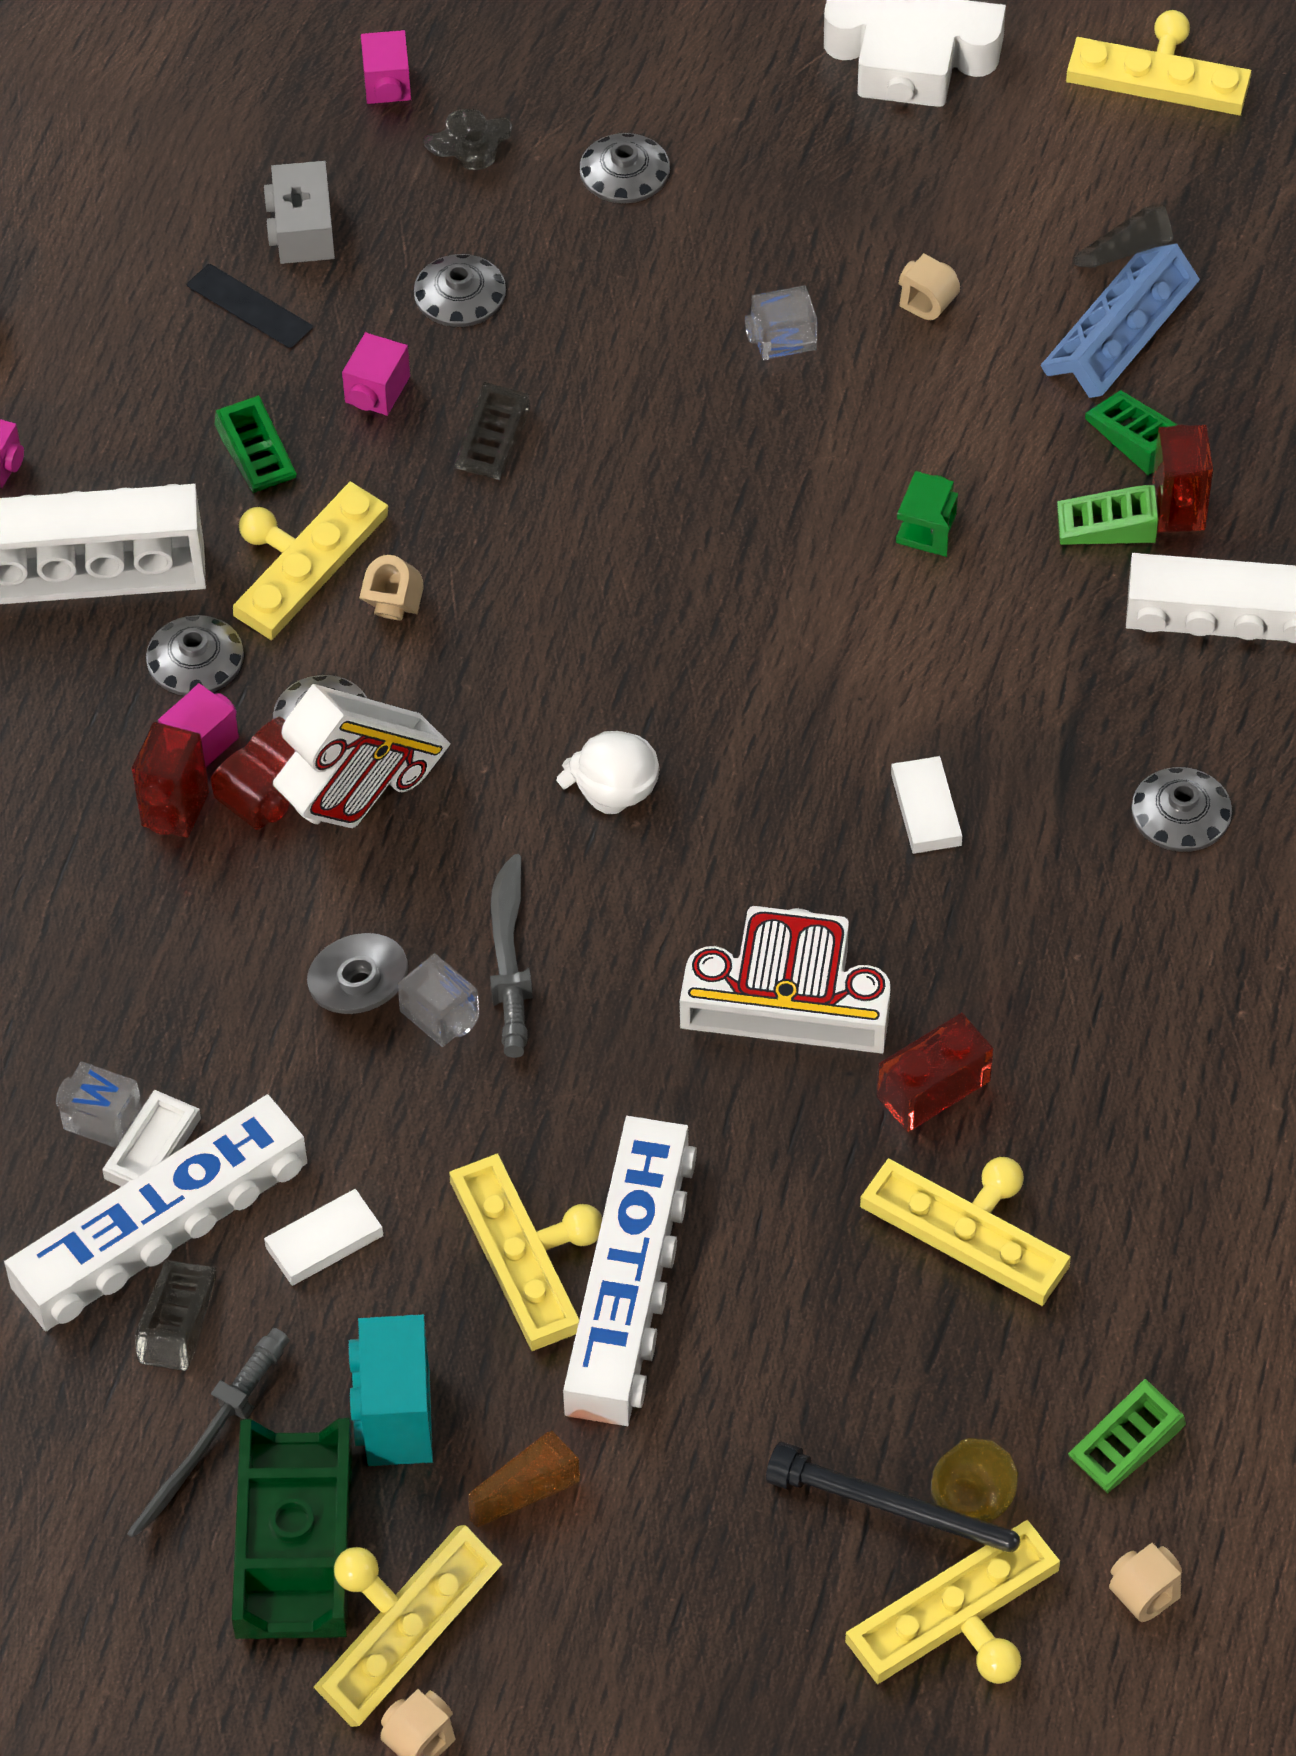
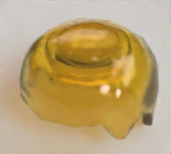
[930,1438,1019,1523]

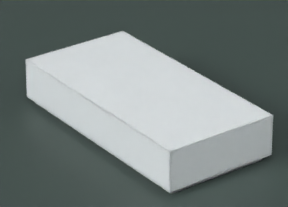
[891,756,962,854]
[102,1090,201,1187]
[264,1189,383,1286]

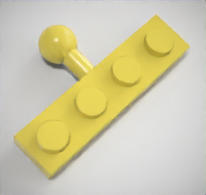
[1066,10,1251,116]
[233,481,388,641]
[449,1153,603,1351]
[860,1157,1071,1306]
[845,1520,1060,1685]
[314,1525,502,1727]

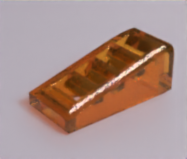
[468,1431,580,1527]

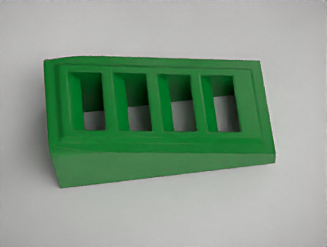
[1085,390,1185,475]
[214,395,297,493]

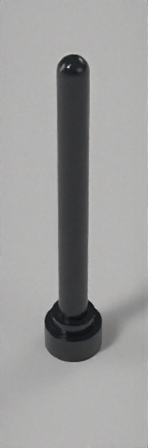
[766,1441,1020,1552]

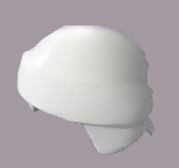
[556,731,660,814]

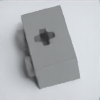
[264,161,335,264]

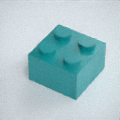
[349,1314,433,1466]

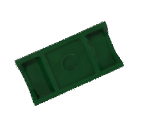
[232,1418,353,1639]

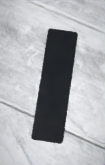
[186,264,313,348]

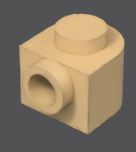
[899,253,960,320]
[359,555,423,620]
[1109,1543,1182,1622]
[381,1689,456,1756]

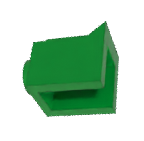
[896,471,958,557]

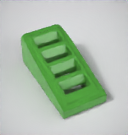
[1057,485,1158,545]
[1068,1379,1186,1494]

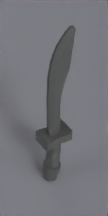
[490,854,533,1058]
[127,1328,289,1538]

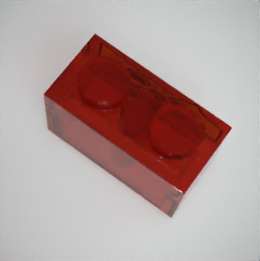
[1152,425,1213,532]
[131,721,209,838]
[877,1013,993,1132]

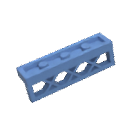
[1040,243,1200,398]

